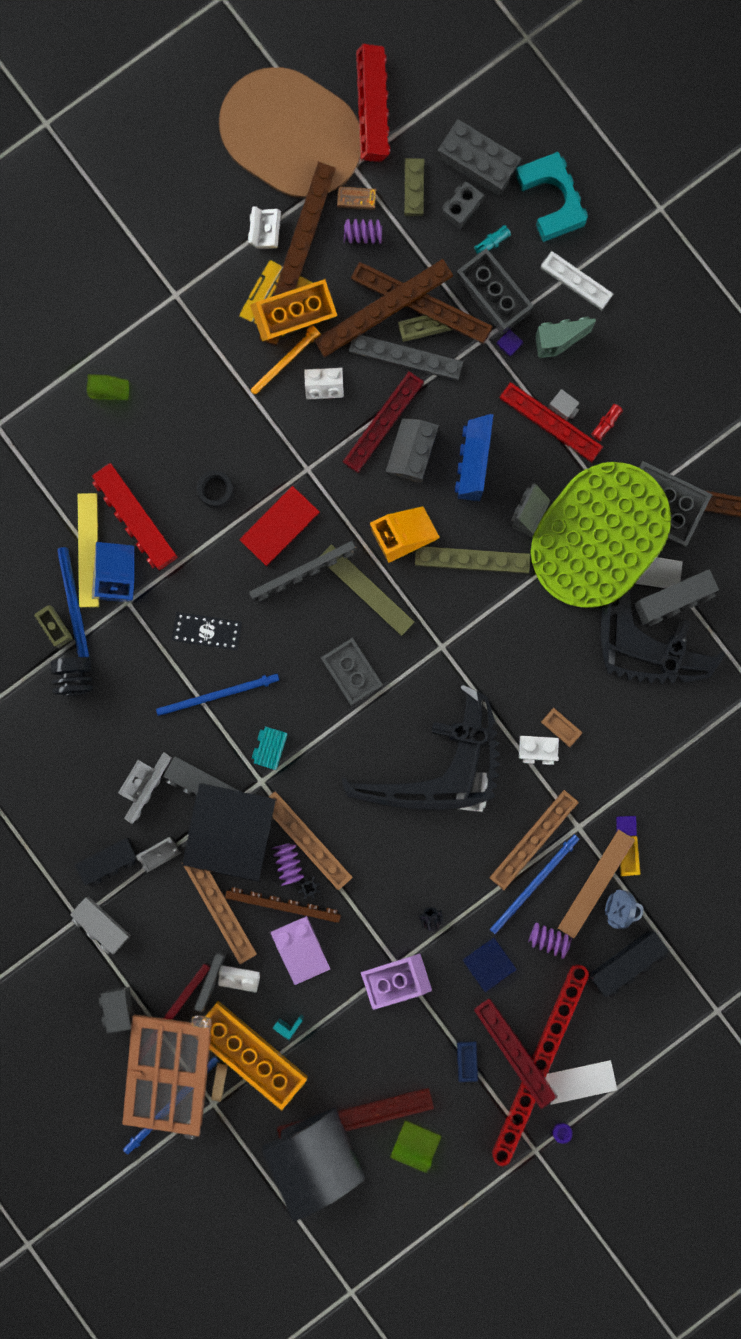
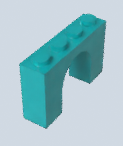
[515,152,588,242]

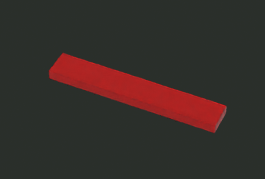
[499,382,603,463]

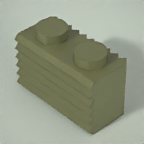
[34,605,73,648]

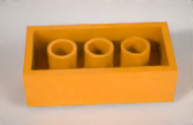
[250,279,337,341]

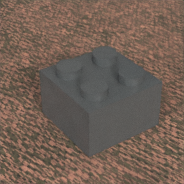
[99,986,134,1033]

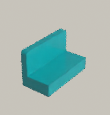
[273,1015,304,1040]

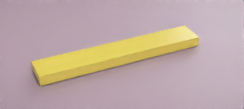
[78,493,99,608]

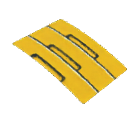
[239,260,312,336]

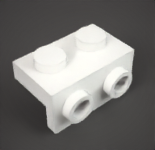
[248,207,281,249]
[305,368,344,399]
[218,965,260,993]

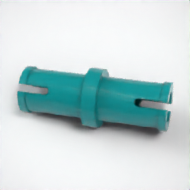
[474,225,511,254]

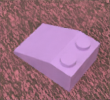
[271,916,330,985]
[361,953,432,1010]

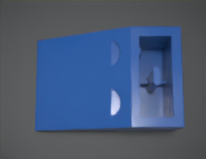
[92,542,134,602]

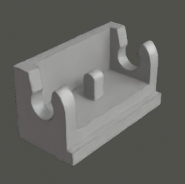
[136,837,181,872]

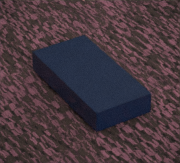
[457,1041,478,1082]

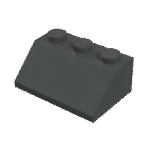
[386,419,439,484]

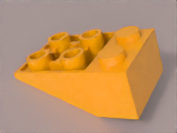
[370,506,440,563]

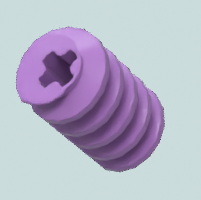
[344,219,382,244]
[271,843,304,886]
[528,923,572,959]

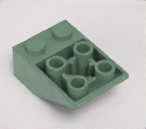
[535,317,596,358]

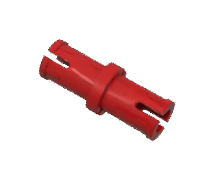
[591,404,623,441]

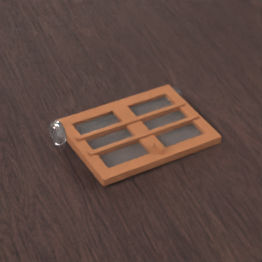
[122,1015,211,1139]

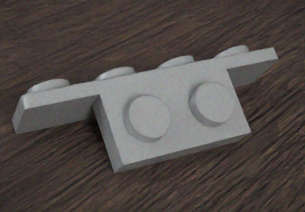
[118,752,172,824]

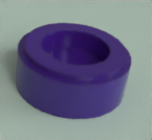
[553,1123,573,1144]

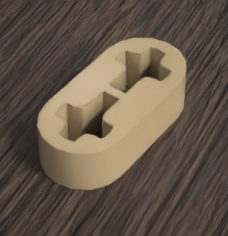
[211,1063,228,1102]

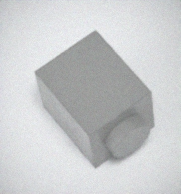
[548,389,579,421]

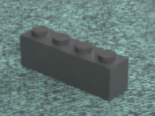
[163,756,241,796]

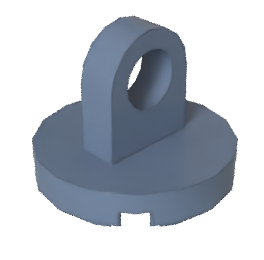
[605,889,644,929]

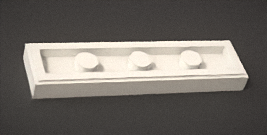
[540,251,613,311]

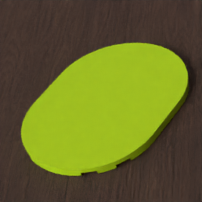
[531,462,671,608]

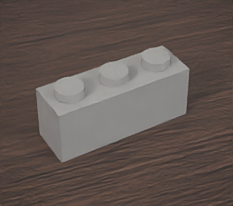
[70,897,131,954]

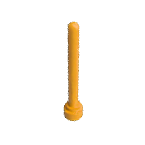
[251,325,321,394]

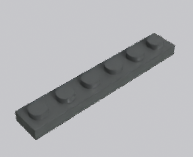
[349,335,463,381]
[249,541,357,601]

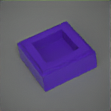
[496,330,523,357]
[616,816,637,836]

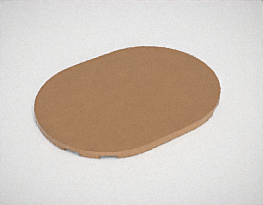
[219,67,360,198]

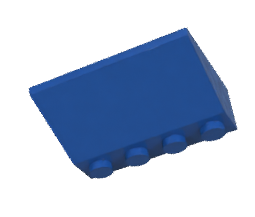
[455,414,493,501]

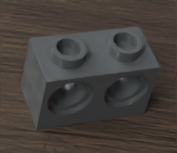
[442,182,484,229]

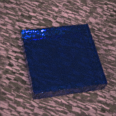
[462,937,517,992]

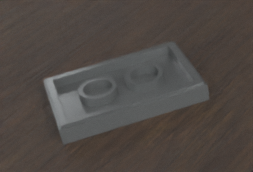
[321,637,384,706]
[195,951,227,1012]

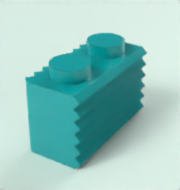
[252,726,288,771]

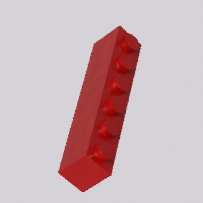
[356,44,390,162]
[92,463,178,571]

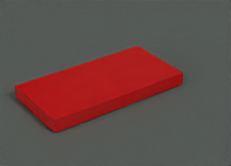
[239,486,320,567]

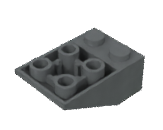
[511,483,551,537]

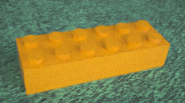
[193,1001,308,1110]

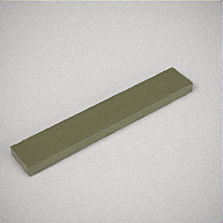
[321,544,415,636]

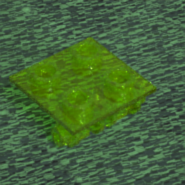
[390,1121,441,1173]

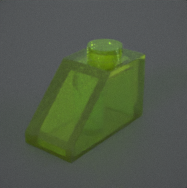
[87,374,129,400]

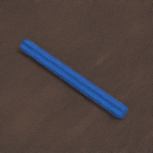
[57,547,89,657]

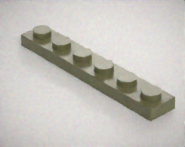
[415,547,530,574]

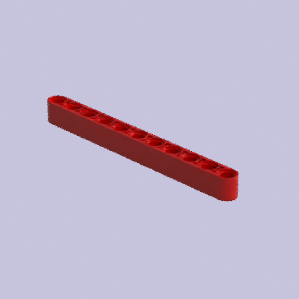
[492,964,589,1166]

